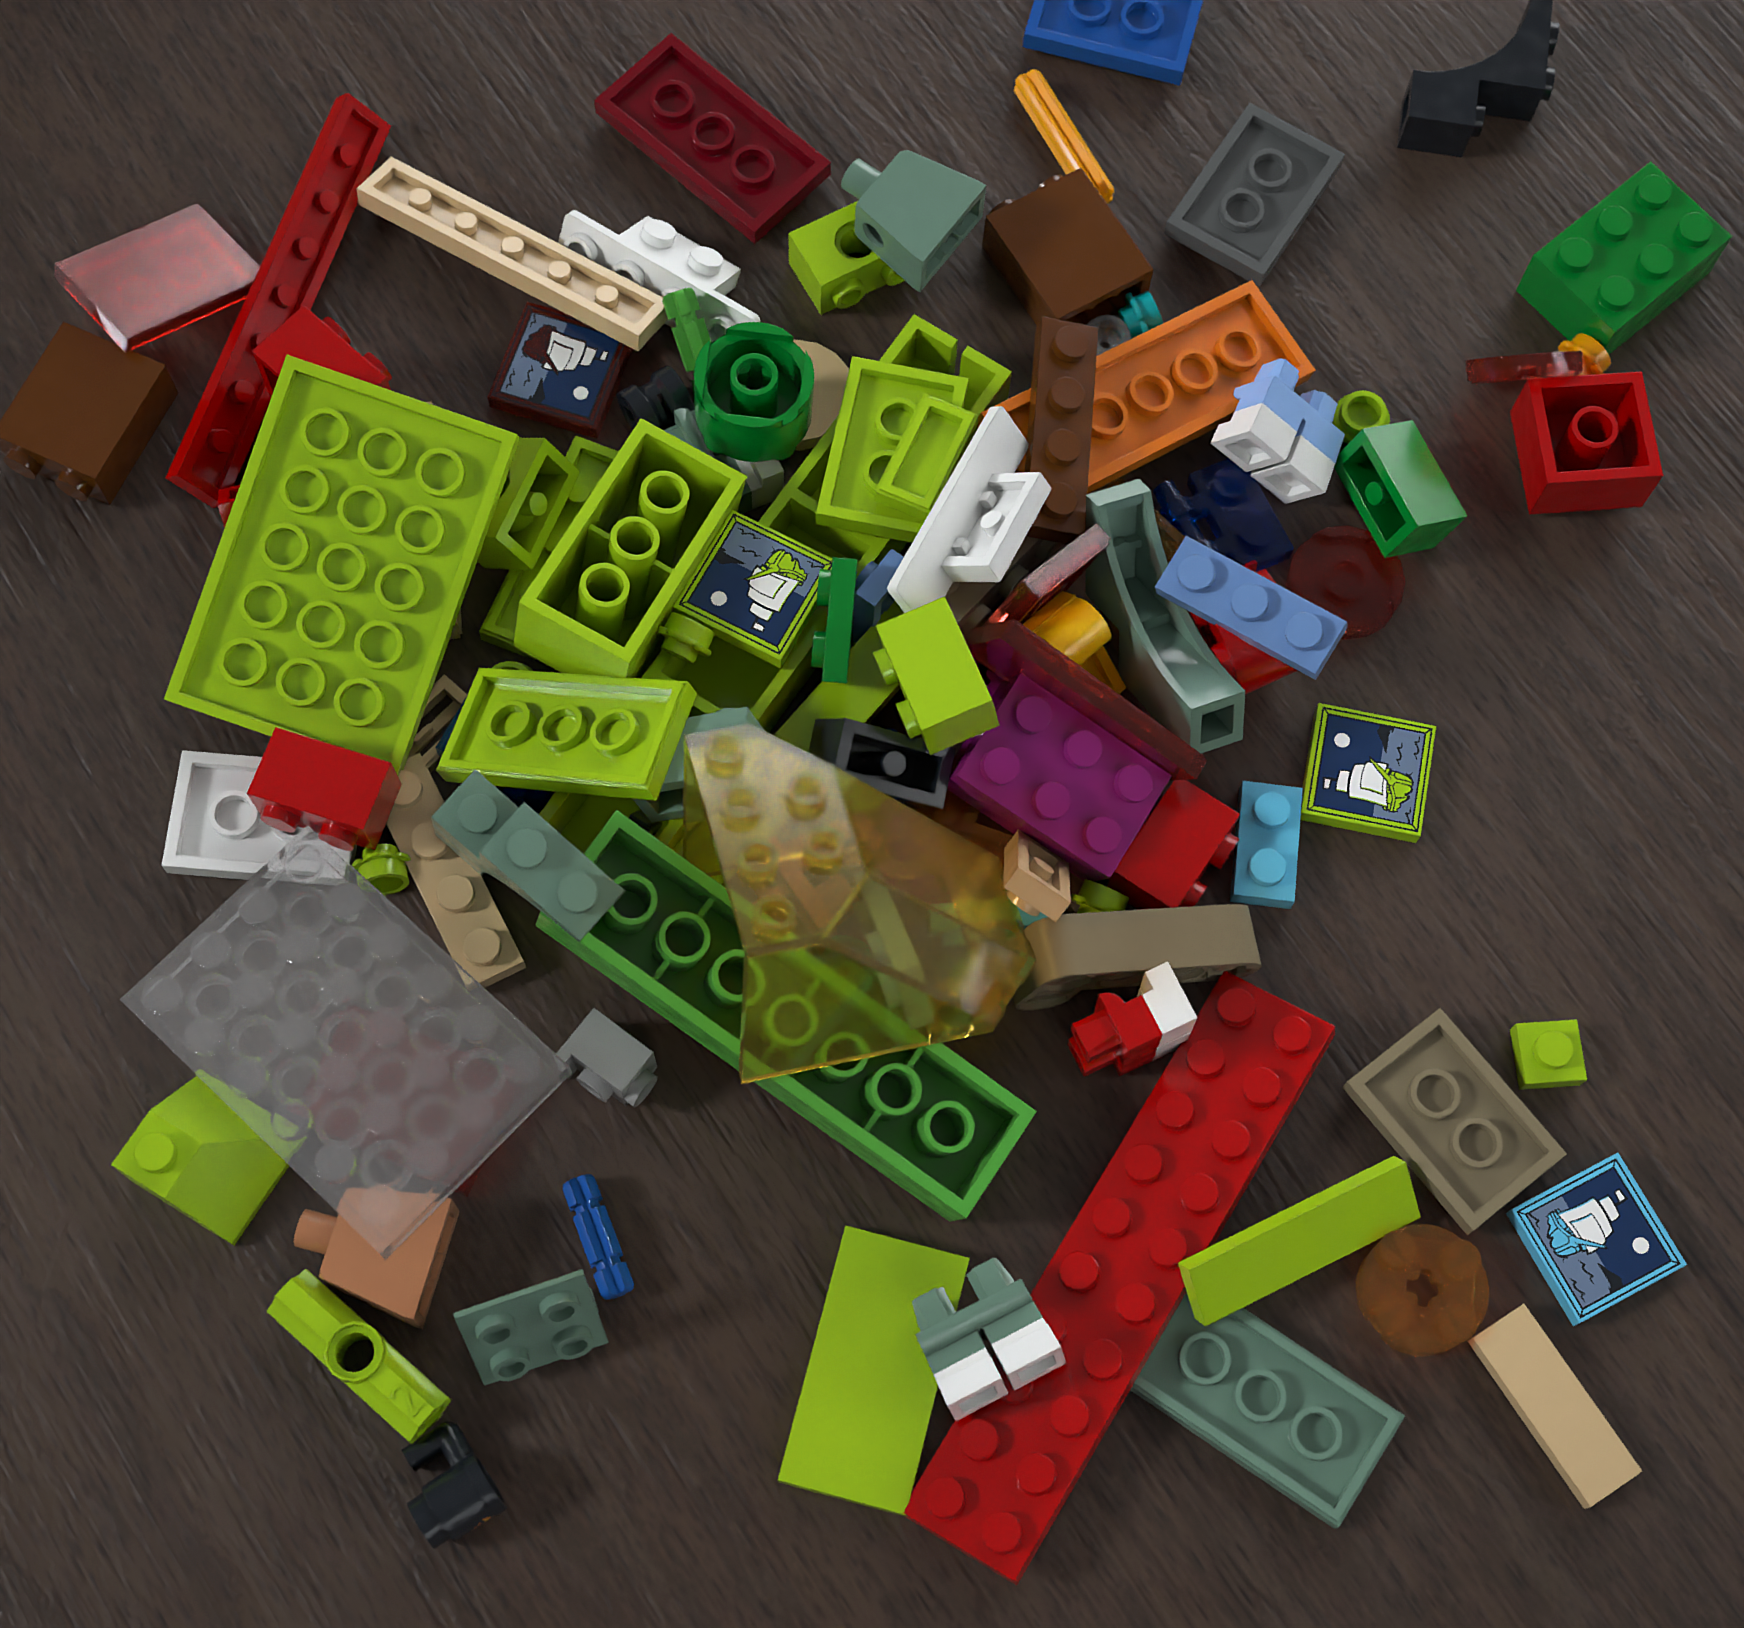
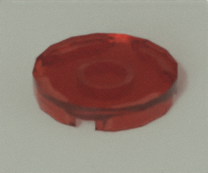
[1465,351,1584,384]
[1286,525,1406,640]

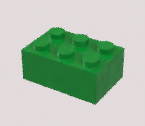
[1516,162,1732,354]

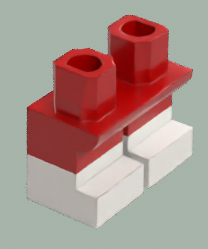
[1067,961,1197,1077]

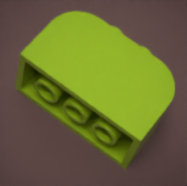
[514,418,747,678]

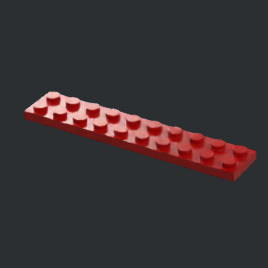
[903,971,1335,1586]

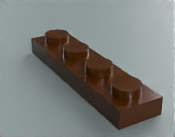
[1024,316,1098,546]

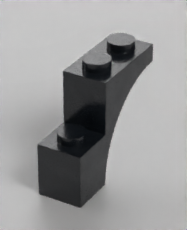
[1397,0,1559,158]

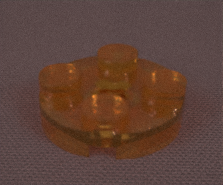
[1356,1224,1489,1357]

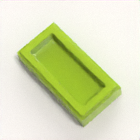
[874,393,979,521]

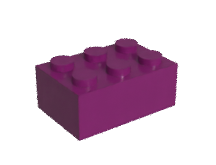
[947,673,1172,882]

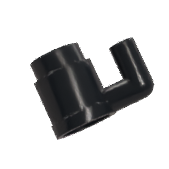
[402,1421,507,1549]

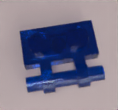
[1153,458,1294,572]

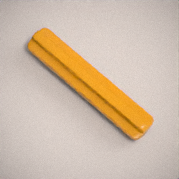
[1014,69,1114,204]

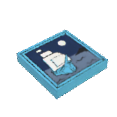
[1506,1153,1687,1327]

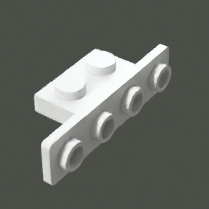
[558,210,760,342]
[888,406,1052,613]

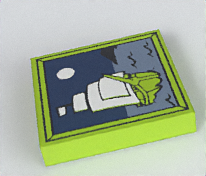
[673,510,832,669]
[1300,703,1436,843]

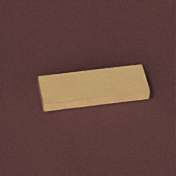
[1468,1304,1642,1509]

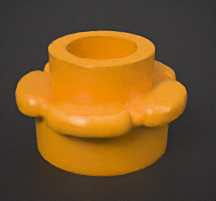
[1557,333,1611,376]

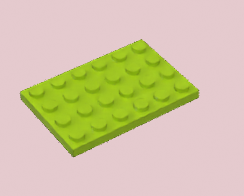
[164,355,520,776]

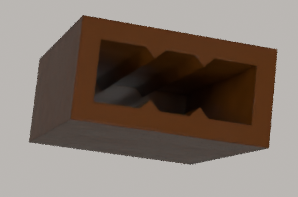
[982,168,1154,327]
[0,321,178,505]

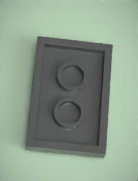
[1164,102,1345,287]

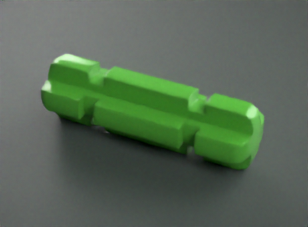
[662,288,712,394]

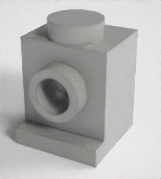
[554,1008,657,1107]

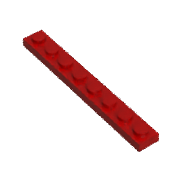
[165,93,391,508]

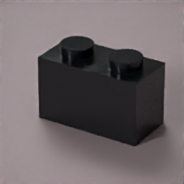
[802,718,956,809]

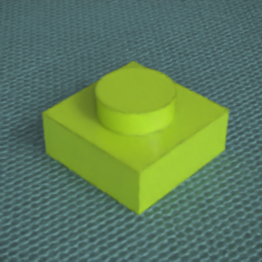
[1510,1019,1587,1090]

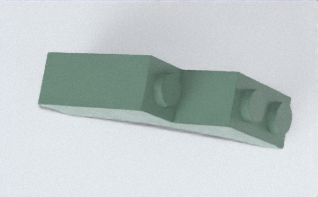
[1085,479,1245,757]
[431,769,625,942]

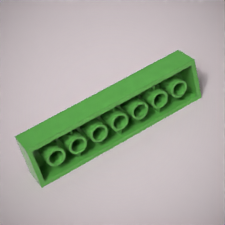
[535,810,1037,1222]

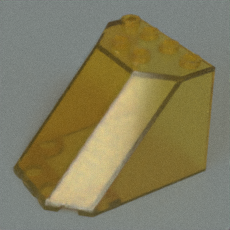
[683,723,1036,1084]

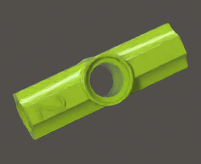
[267,1269,451,1444]

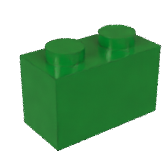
[1334,420,1467,558]

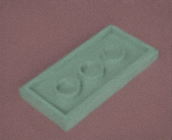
[1130,1292,1405,1529]

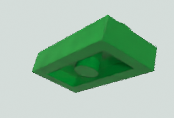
[811,557,858,683]

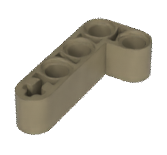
[1004,904,1262,1011]

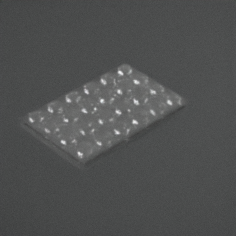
[120,825,572,1260]

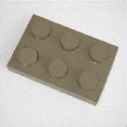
[1342,1008,1567,1235]

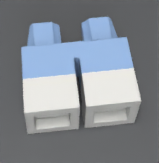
[1211,359,1345,504]

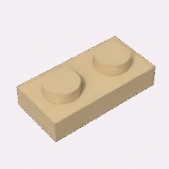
[1004,829,1071,922]

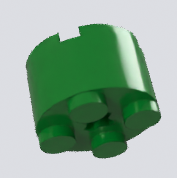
[694,322,814,462]

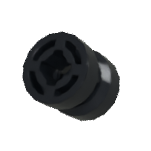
[616,365,695,431]

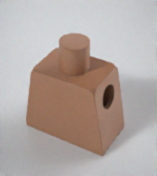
[294,1189,460,1329]

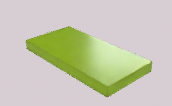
[436,667,697,801]
[778,1225,970,1517]

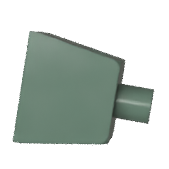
[841,150,986,292]

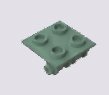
[453,1269,609,1386]

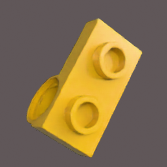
[1019,591,1126,719]

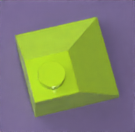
[111,1071,308,1246]

